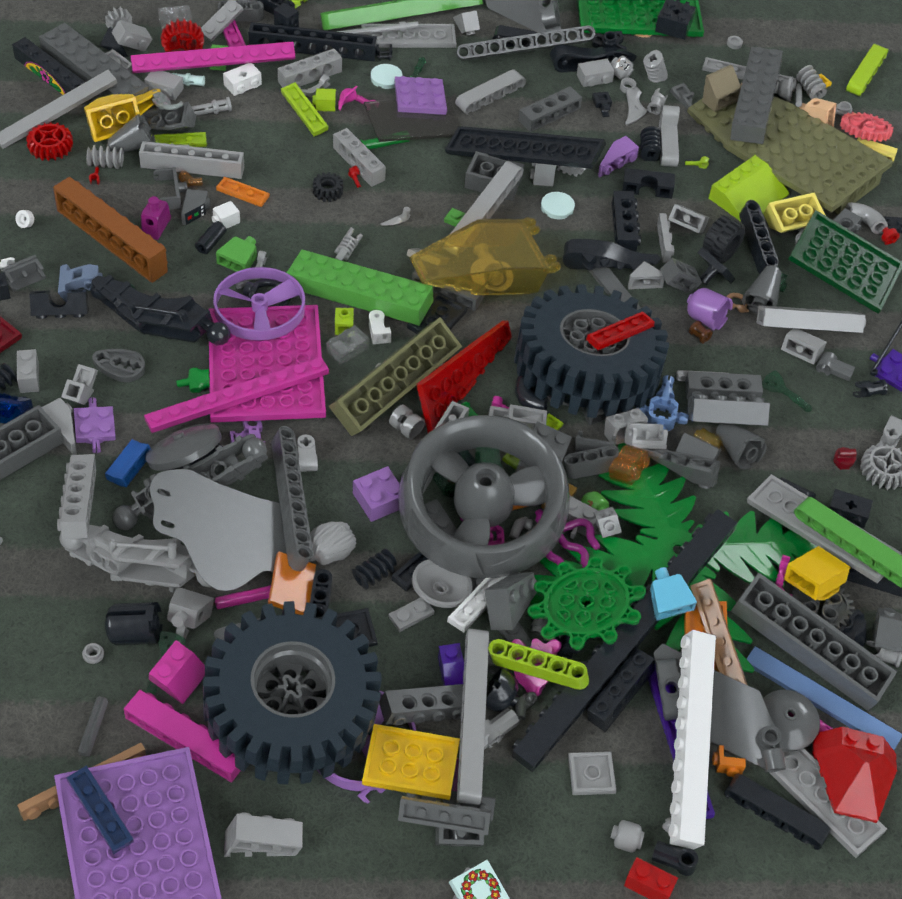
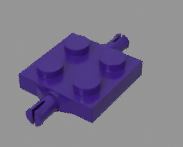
[870,349,902,392]

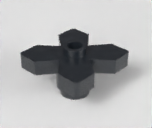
[591,31,627,50]

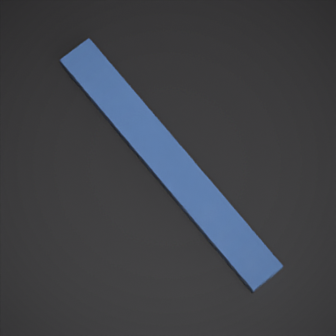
[747,646,902,750]

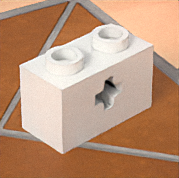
[223,63,262,96]

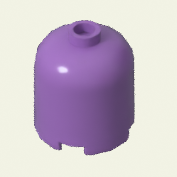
[687,288,733,330]

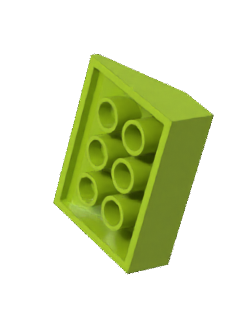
[709,155,790,221]

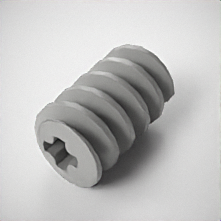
[643,50,668,83]
[797,65,827,100]
[86,145,124,169]

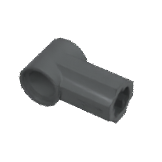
[816,352,855,381]

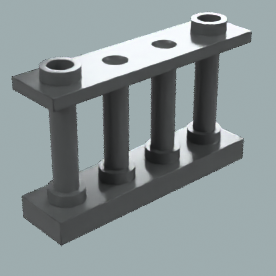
[398,791,496,835]

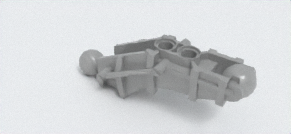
[59,525,211,592]

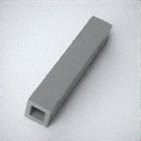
[756,305,866,333]

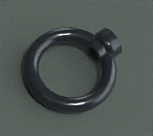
[243,279,291,307]

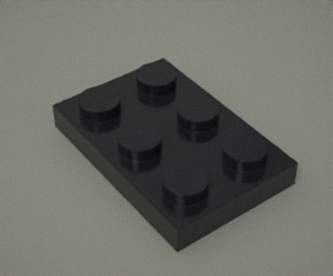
[407,291,467,334]

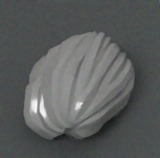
[310,522,356,565]

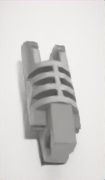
[334,227,363,261]

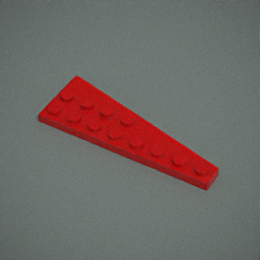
[416,321,512,433]

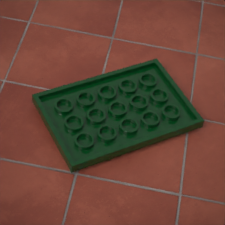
[788,210,902,313]

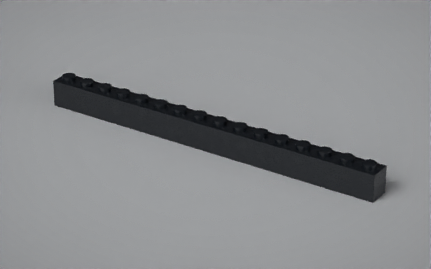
[512,509,737,772]

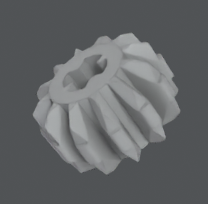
[105,7,133,29]

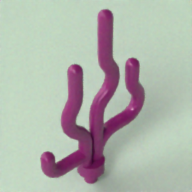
[535,509,600,568]

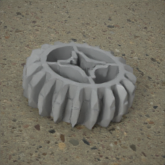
[860,443,902,490]

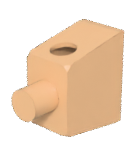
[799,98,837,127]

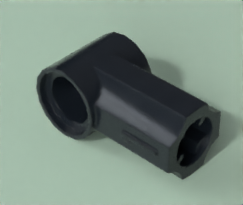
[652,841,698,876]

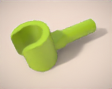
[685,156,709,169]

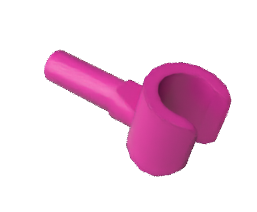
[491,396,509,409]

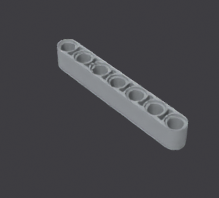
[443,161,524,258]

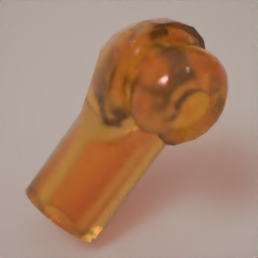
[179,171,203,187]

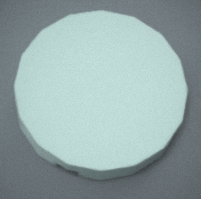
[370,64,403,89]
[541,192,575,219]

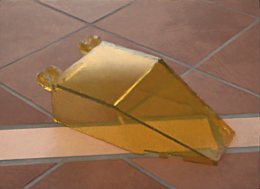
[410,217,561,295]

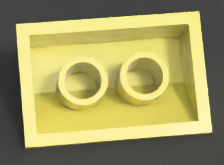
[763,192,826,233]

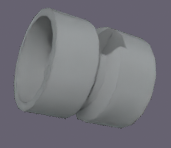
[389,405,425,440]

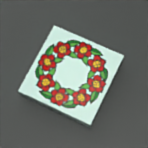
[449,860,510,899]

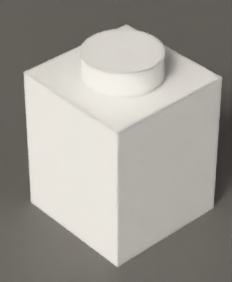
[212,201,240,229]

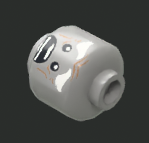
[610,56,634,80]

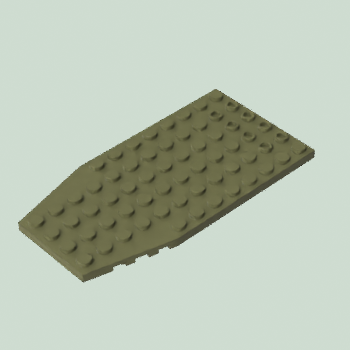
[687,85,893,214]

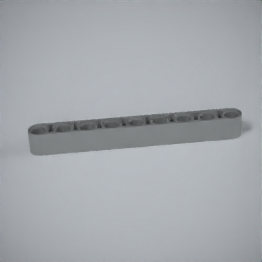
[457,629,489,805]

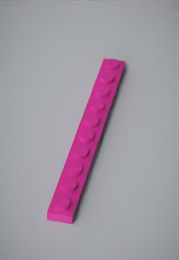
[131,42,295,73]
[144,357,329,433]

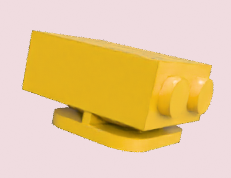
[784,546,850,601]

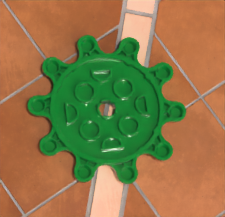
[527,556,646,650]

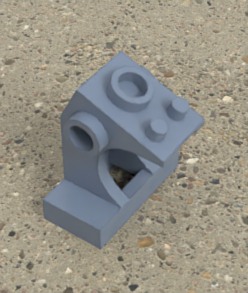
[58,264,103,302]

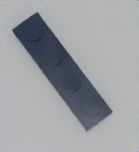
[66,766,134,854]

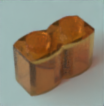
[609,445,650,485]

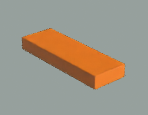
[216,177,270,207]

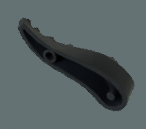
[550,44,637,73]
[563,239,661,271]

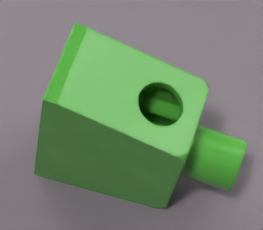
[216,236,257,272]

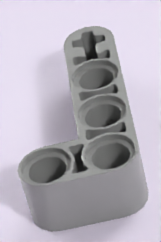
[659,105,680,167]

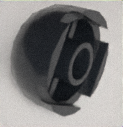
[486,668,520,712]

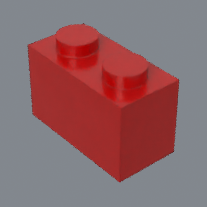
[624,857,678,899]

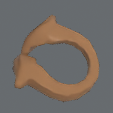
[727,293,749,313]

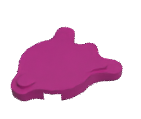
[512,639,562,697]

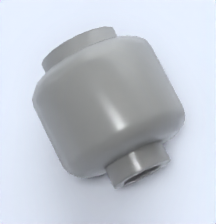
[610,820,645,853]

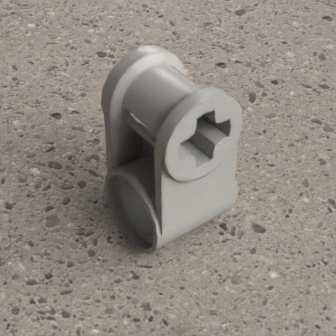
[879,415,902,447]
[297,434,318,472]

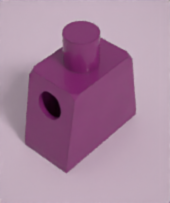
[141,196,171,240]

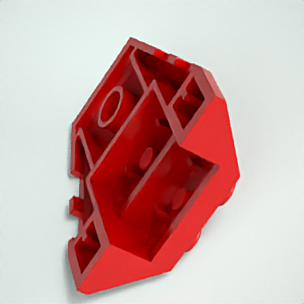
[813,727,897,823]

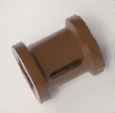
[689,320,713,344]

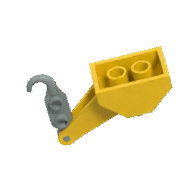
[84,89,183,142]

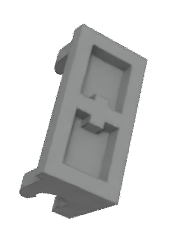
[624,422,668,449]

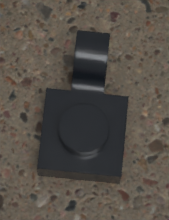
[592,92,612,117]

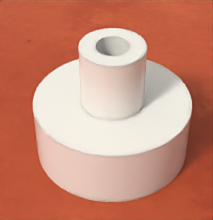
[16,210,35,228]

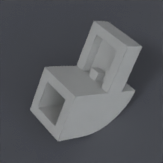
[61,364,98,405]

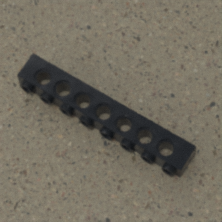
[248,22,377,61]

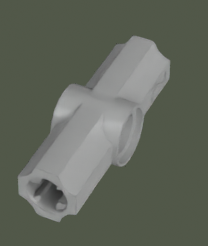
[459,708,520,750]

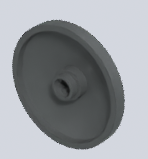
[146,423,222,471]

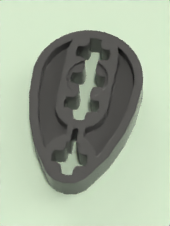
[92,349,145,382]

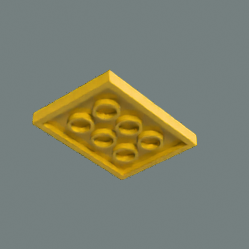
[362,724,460,800]

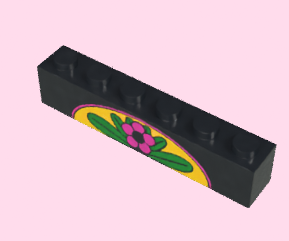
[12,37,85,95]

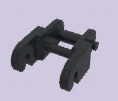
[377,44,392,61]

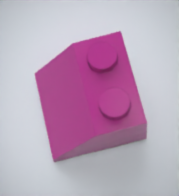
[149,640,205,704]

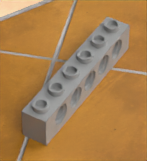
[57,454,96,539]

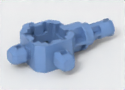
[637,375,689,434]

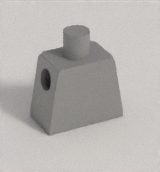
[167,587,214,629]

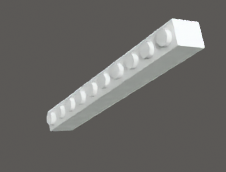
[668,630,716,850]

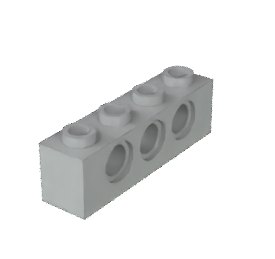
[278,49,342,88]
[333,128,386,187]

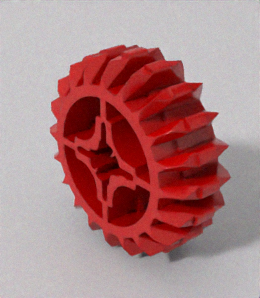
[161,19,205,52]
[26,122,73,162]

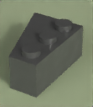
[484,572,537,630]

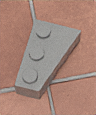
[224,813,303,857]

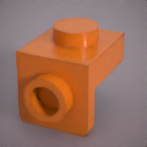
[712,745,746,777]

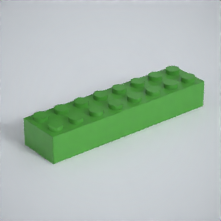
[287,250,433,326]

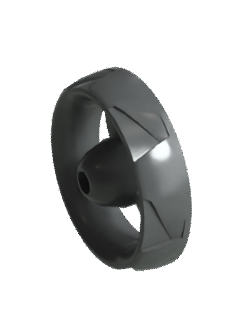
[398,415,570,578]

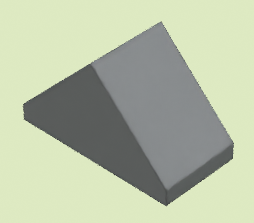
[628,261,665,289]

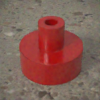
[881,227,900,245]

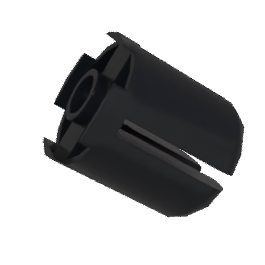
[105,602,163,645]

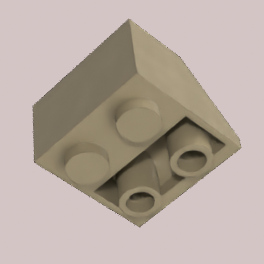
[702,65,741,112]

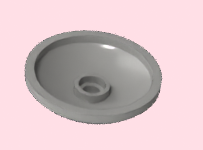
[412,560,472,608]

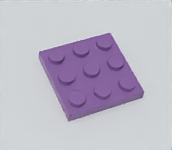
[394,76,447,115]

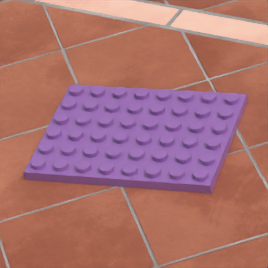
[54,747,222,899]

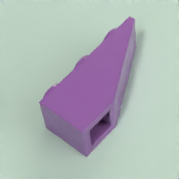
[598,136,639,177]

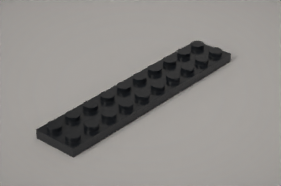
[445,126,606,169]

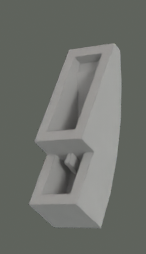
[488,404,547,430]

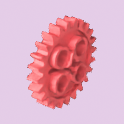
[840,112,893,142]

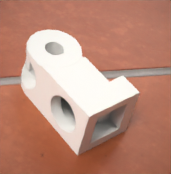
[369,310,391,344]

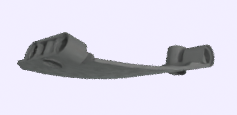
[485,0,561,40]
[653,643,786,773]

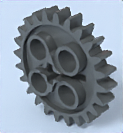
[791,588,855,630]

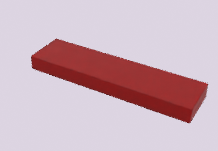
[586,311,655,351]

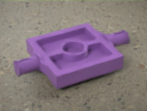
[74,397,115,453]

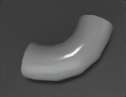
[846,202,888,234]

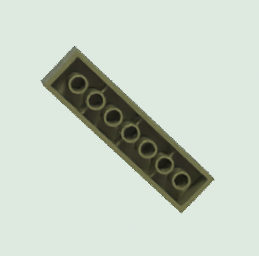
[329,317,462,436]

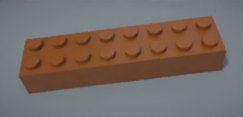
[53,176,168,283]

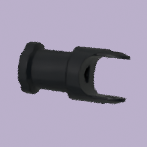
[853,379,888,398]

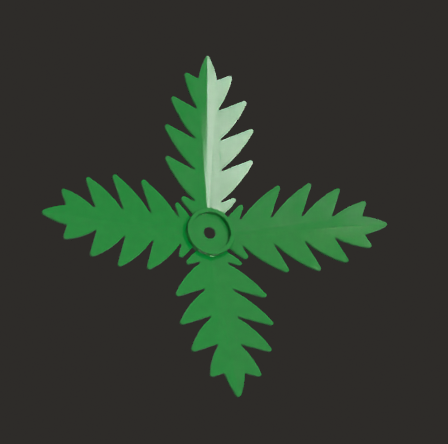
[529,443,818,673]

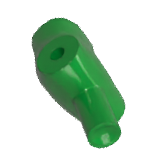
[176,368,210,393]

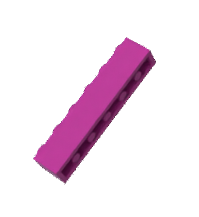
[124,690,241,783]

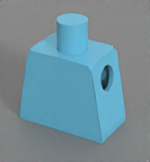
[650,567,697,621]

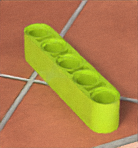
[846,44,889,97]
[488,639,589,690]

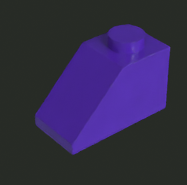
[438,643,464,686]

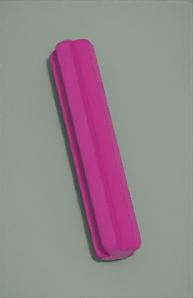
[215,585,271,609]

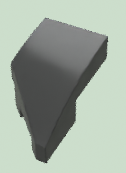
[670,83,694,109]

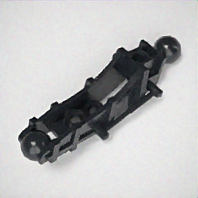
[90,274,230,346]

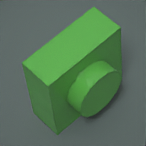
[444,208,466,227]

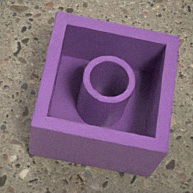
[353,466,399,522]

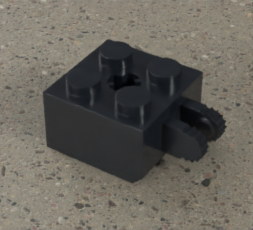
[655,0,696,40]

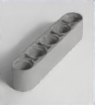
[455,69,526,115]

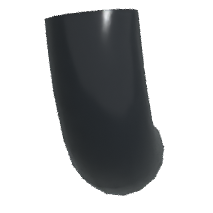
[515,376,548,411]

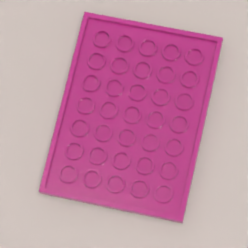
[209,305,326,423]

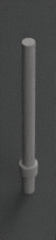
[337,21,419,35]

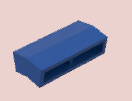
[105,439,151,487]

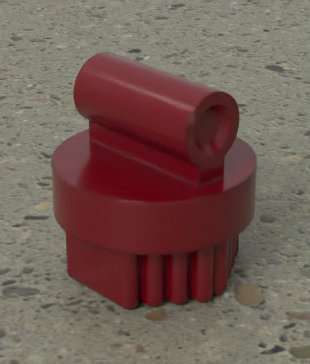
[833,447,856,470]

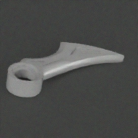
[620,78,648,125]

